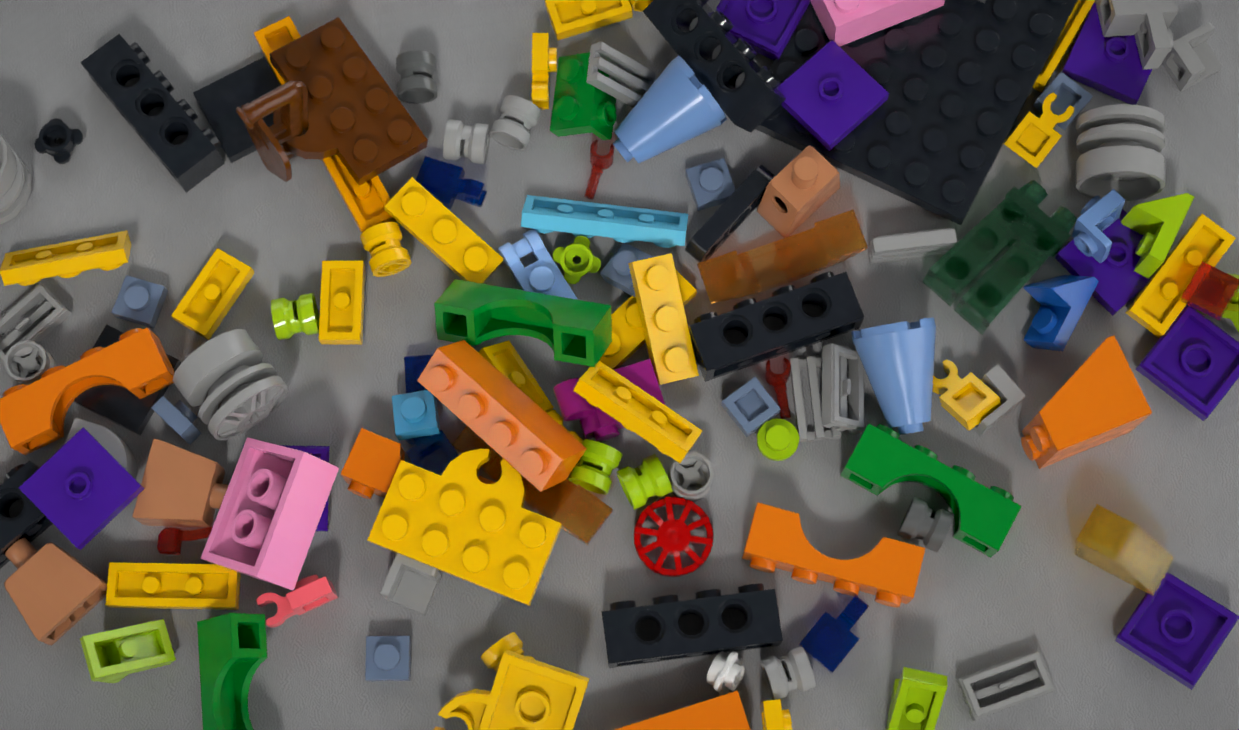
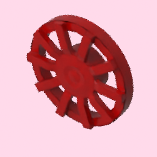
[634,497,714,577]

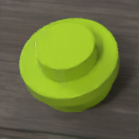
[757,419,799,461]

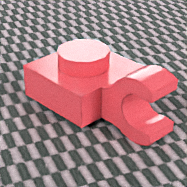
[256,575,339,628]

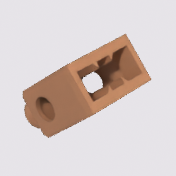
[757,145,840,239]
[132,439,229,527]
[4,538,107,646]

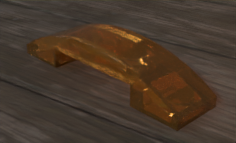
[697,209,868,303]
[452,426,613,545]

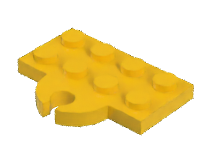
[367,448,562,606]
[433,650,590,730]

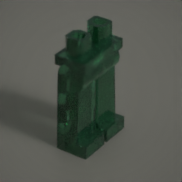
[922,180,1077,335]

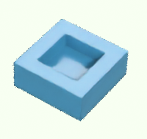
[392,390,440,441]

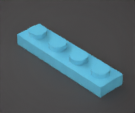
[521,195,689,248]

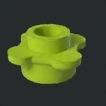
[553,236,601,284]

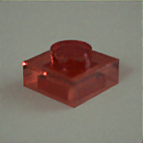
[1181,261,1239,321]

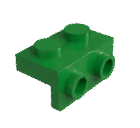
[550,52,620,140]

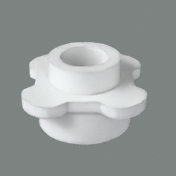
[707,651,745,696]

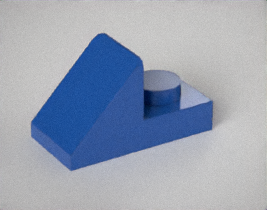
[1023,275,1099,352]

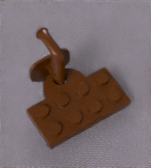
[236,17,428,186]

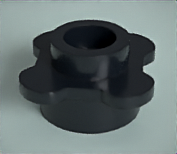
[34,118,83,164]

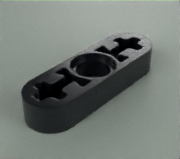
[685,165,775,264]

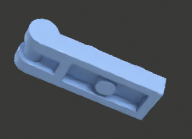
[498,228,578,300]

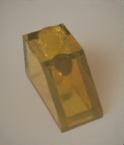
[1075,504,1174,596]

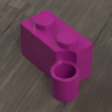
[553,359,665,442]

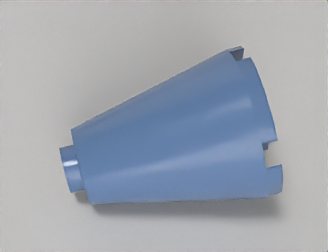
[613,55,728,164]
[851,317,936,435]

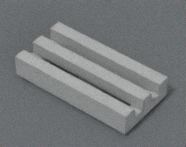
[586,42,655,108]
[868,228,957,265]
[0,282,72,366]
[822,343,864,435]
[789,356,842,442]
[956,649,1056,721]

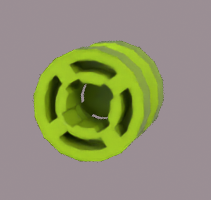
[271,293,319,340]
[568,439,623,495]
[616,453,673,510]

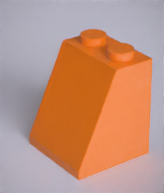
[1021,335,1153,469]

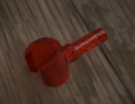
[584,140,614,200]
[765,357,791,419]
[157,526,213,555]

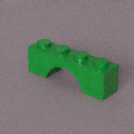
[434,279,612,367]
[840,424,1022,558]
[197,613,268,730]

